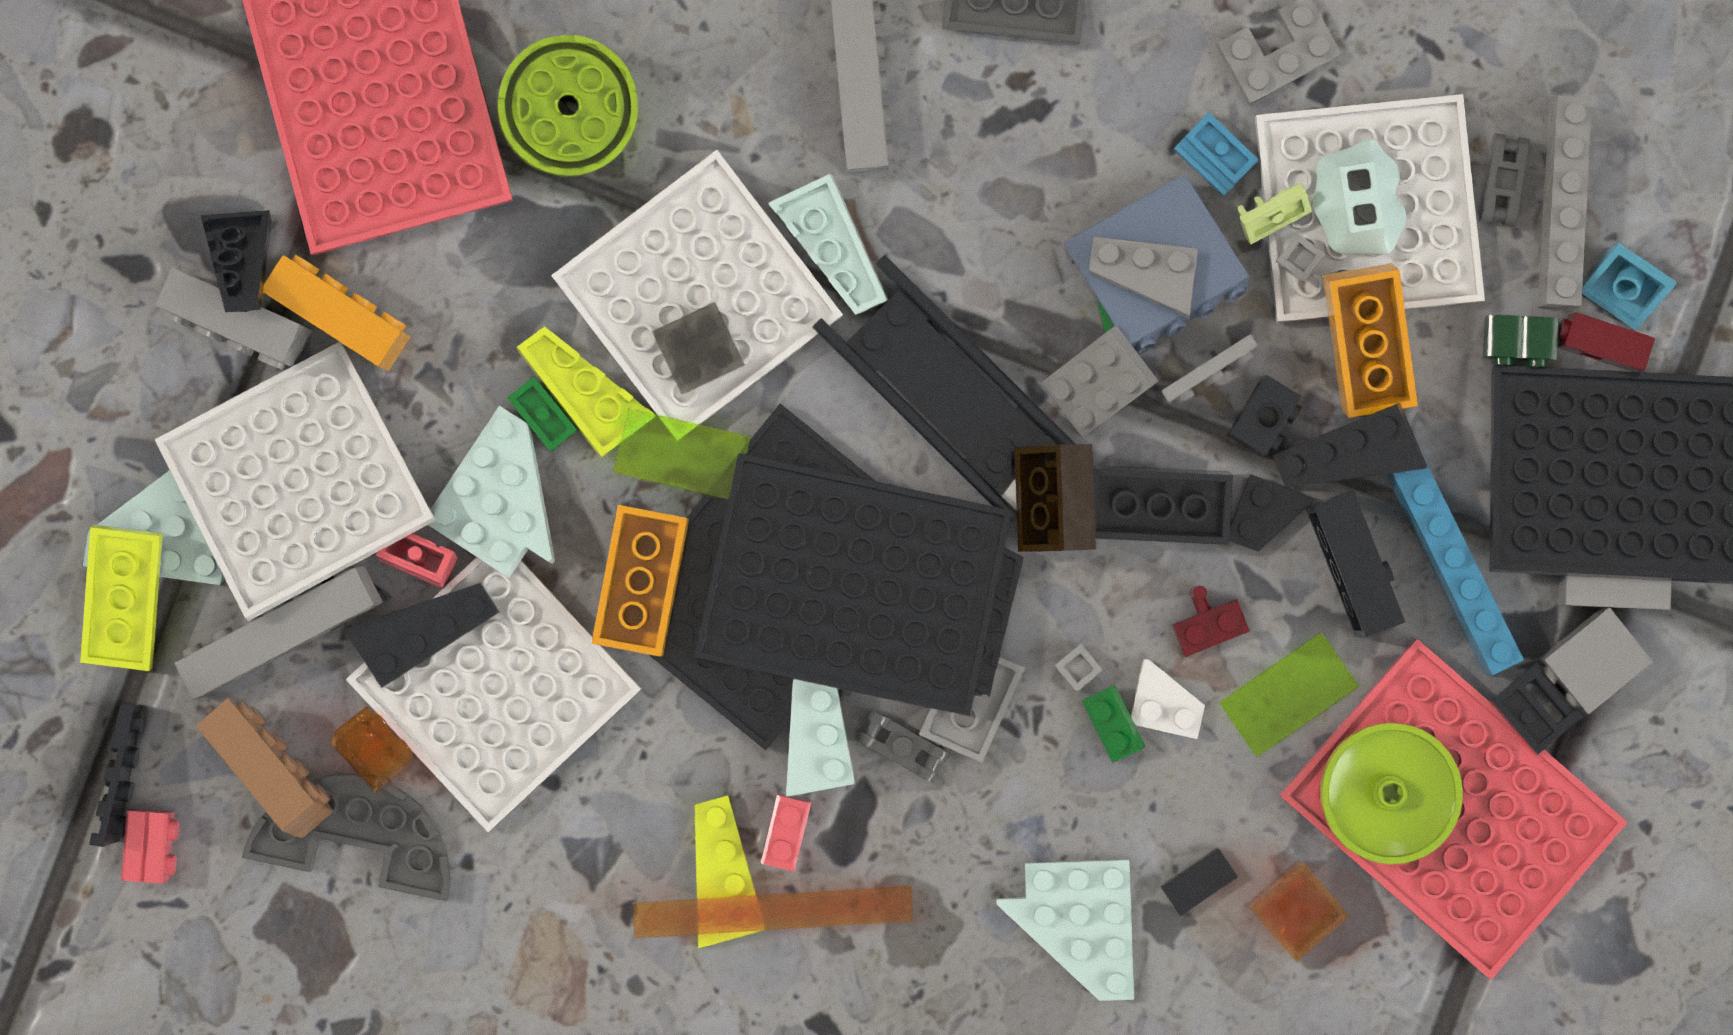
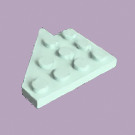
[428,406,555,578]
[83,470,224,585]
[996,859,1134,1001]

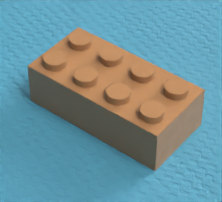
[196,698,334,839]

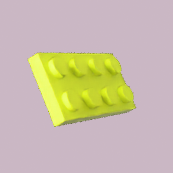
[80,525,163,671]

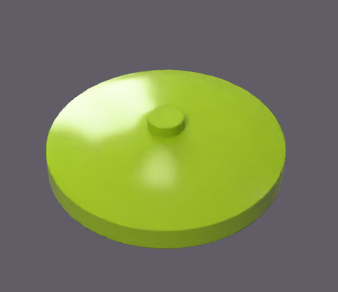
[1320,723,1463,864]

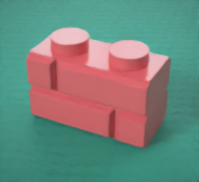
[376,533,458,589]
[761,793,812,872]
[121,808,180,884]

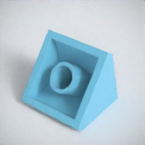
[1582,243,1677,330]

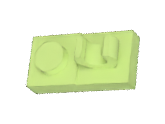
[1238,183,1312,245]

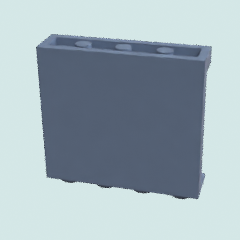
[1064,174,1249,354]

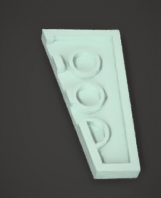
[768,174,888,315]
[786,680,856,797]

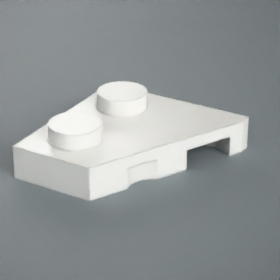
[1130,659,1205,739]

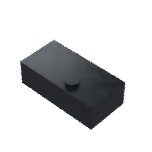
[1093,465,1233,545]
[1306,491,1405,638]

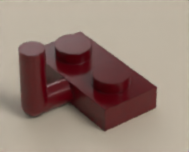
[1172,586,1250,657]

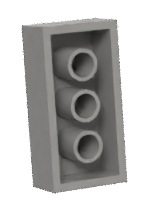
[155,267,312,370]

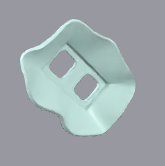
[1313,139,1406,254]

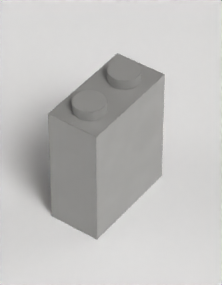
[1537,607,1653,715]

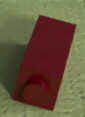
[1558,312,1655,372]

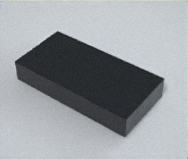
[1160,847,1238,916]

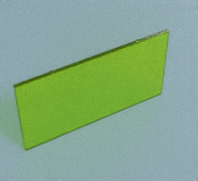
[613,408,750,499]
[1219,632,1359,757]

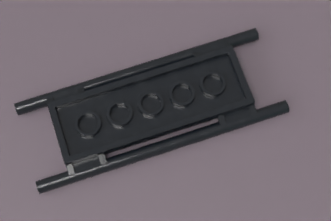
[812,255,1076,523]

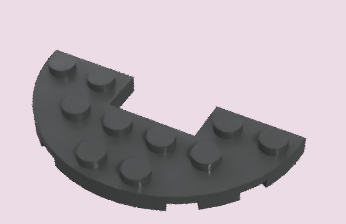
[242,774,450,901]

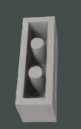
[1558,575,1672,610]

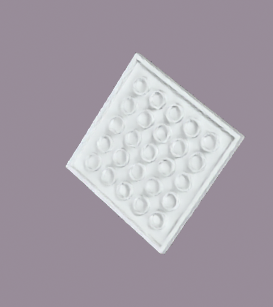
[1255,94,1485,323]
[551,150,843,441]
[155,342,436,621]
[346,557,642,832]

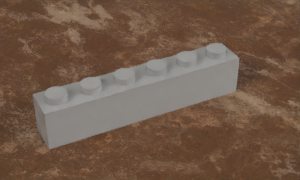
[830,0,894,174]
[1538,95,1593,310]
[174,566,383,700]

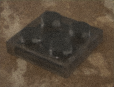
[652,302,745,395]

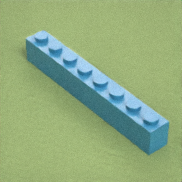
[1386,459,1524,675]

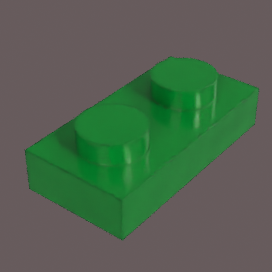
[507,376,579,452]
[1082,684,1146,763]

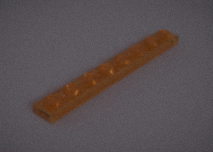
[632,885,913,938]

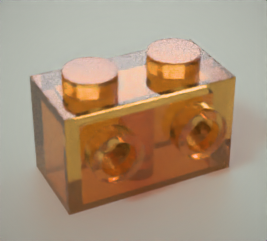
[331,706,413,794]

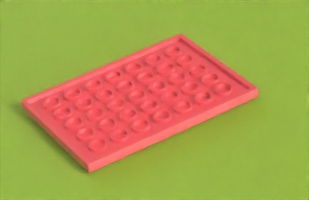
[242,0,513,255]
[1279,639,1628,980]

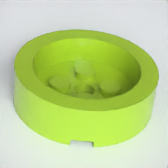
[497,35,638,177]

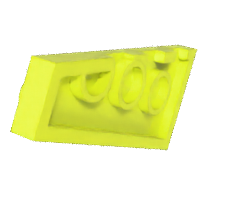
[517,326,657,458]
[695,795,766,948]

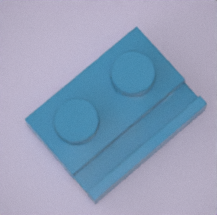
[1173,112,1259,197]

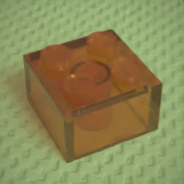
[1246,860,1350,962]

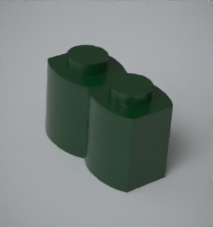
[1483,315,1559,367]

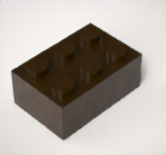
[1014,444,1096,552]

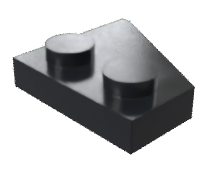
[1229,474,1313,552]

